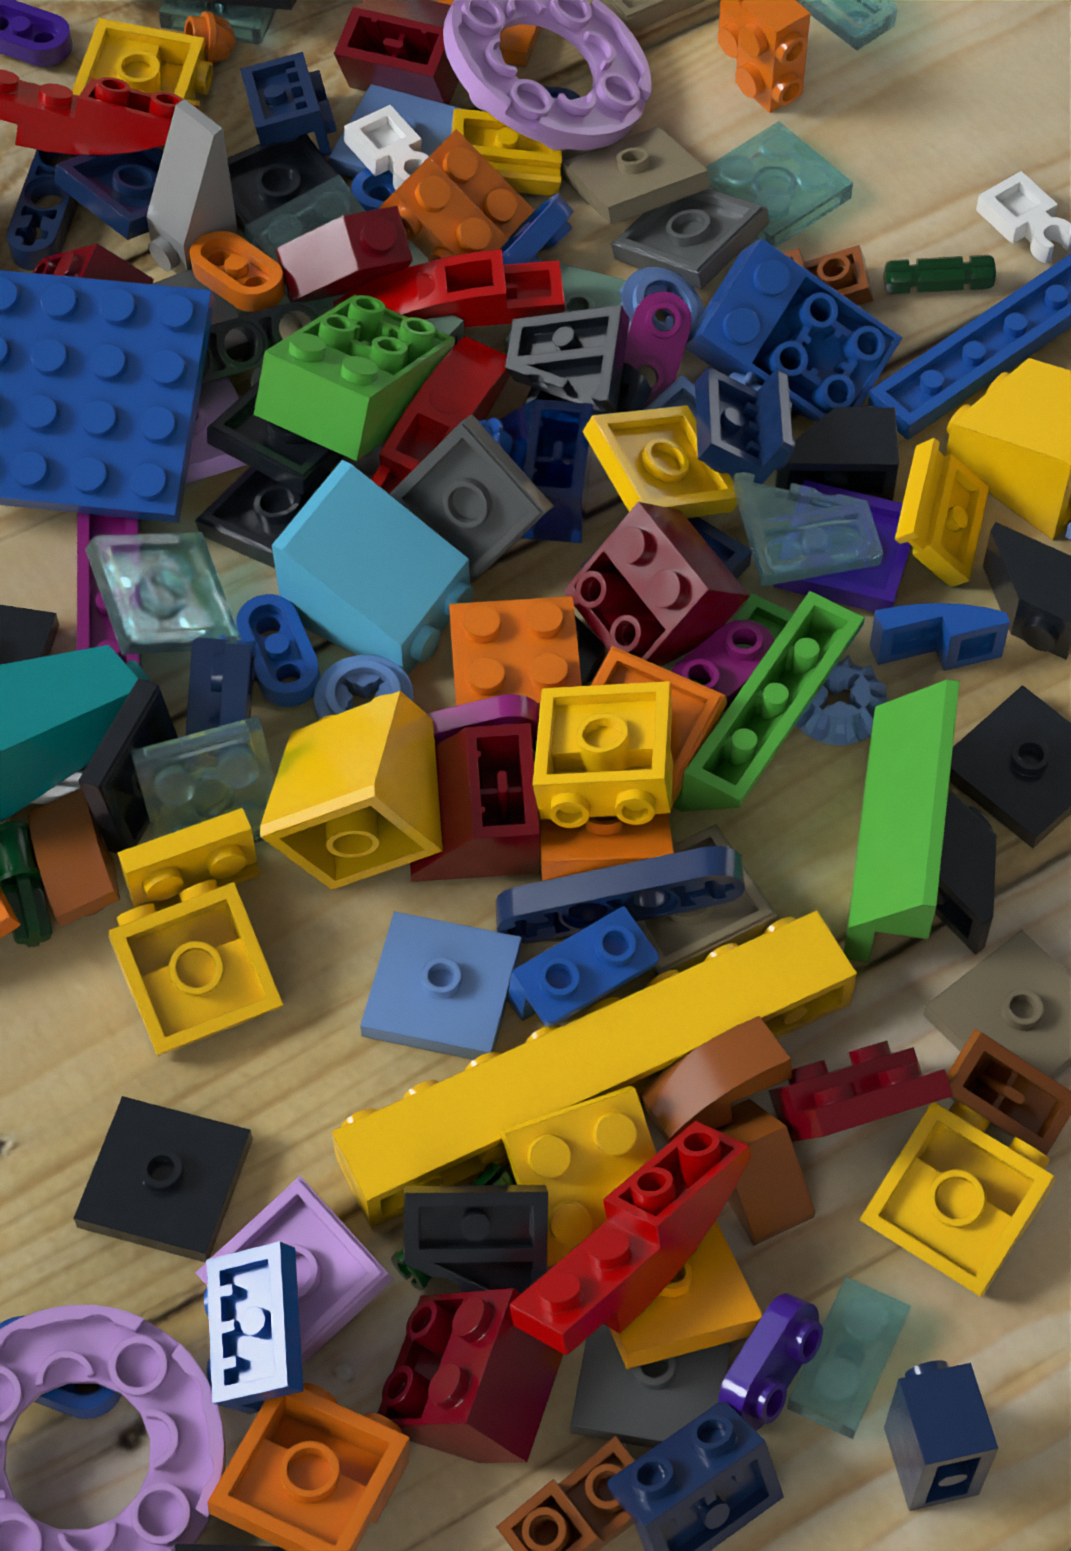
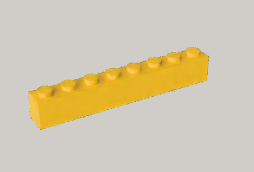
[331,910,857,1228]

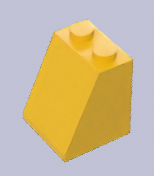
[945,358,1071,540]
[260,691,443,890]

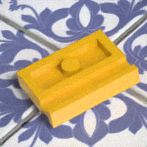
[451,108,562,196]
[895,438,989,588]
[117,808,260,911]

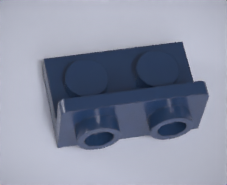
[240,52,337,156]
[184,637,256,774]
[607,1401,784,1551]

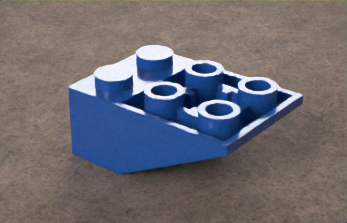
[685,238,903,423]

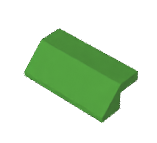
[673,591,865,812]
[844,679,960,963]

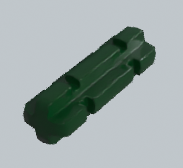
[883,254,996,294]

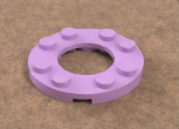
[443,0,652,151]
[0,1305,226,1551]

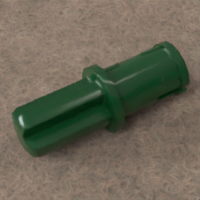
[0,821,53,948]

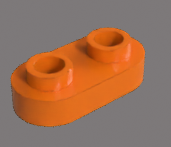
[189,231,286,313]

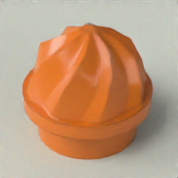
[184,11,236,64]

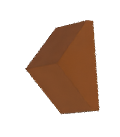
[947,1029,1071,1155]
[715,1099,815,1246]

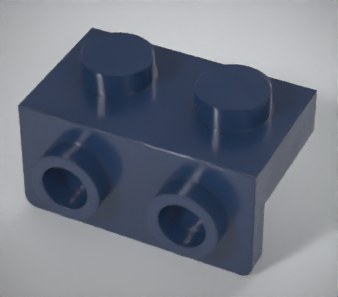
[695,367,795,489]

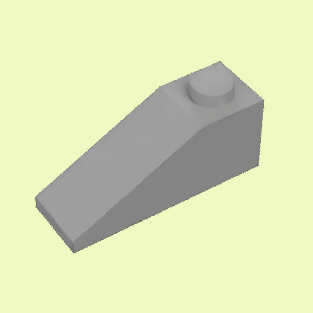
[146,99,238,274]

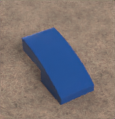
[869,603,1010,671]

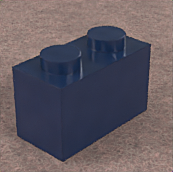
[884,1360,998,1511]

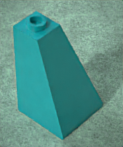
[0,645,150,823]

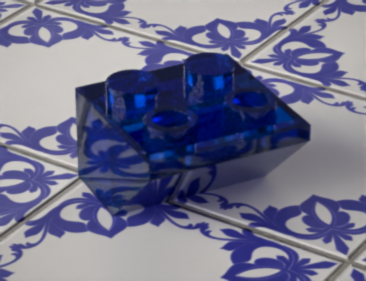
[499,399,594,543]

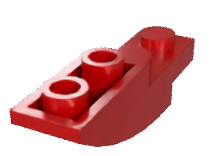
[0,69,199,155]
[333,249,565,328]
[372,336,510,494]
[509,1121,751,1356]

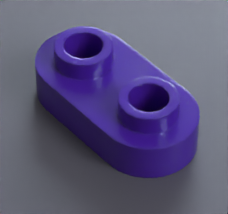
[0,0,73,67]
[718,1293,823,1431]

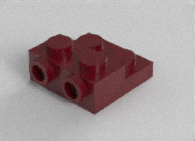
[768,1040,953,1142]

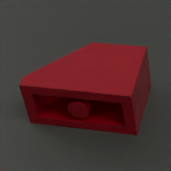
[276,206,413,303]

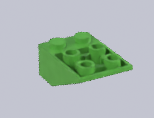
[254,294,455,461]

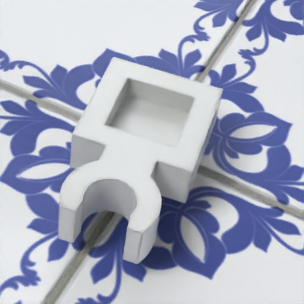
[344,105,429,190]
[976,171,1071,264]

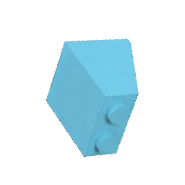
[272,460,474,675]

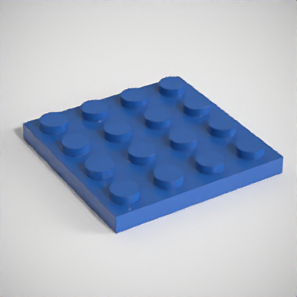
[0,270,215,523]

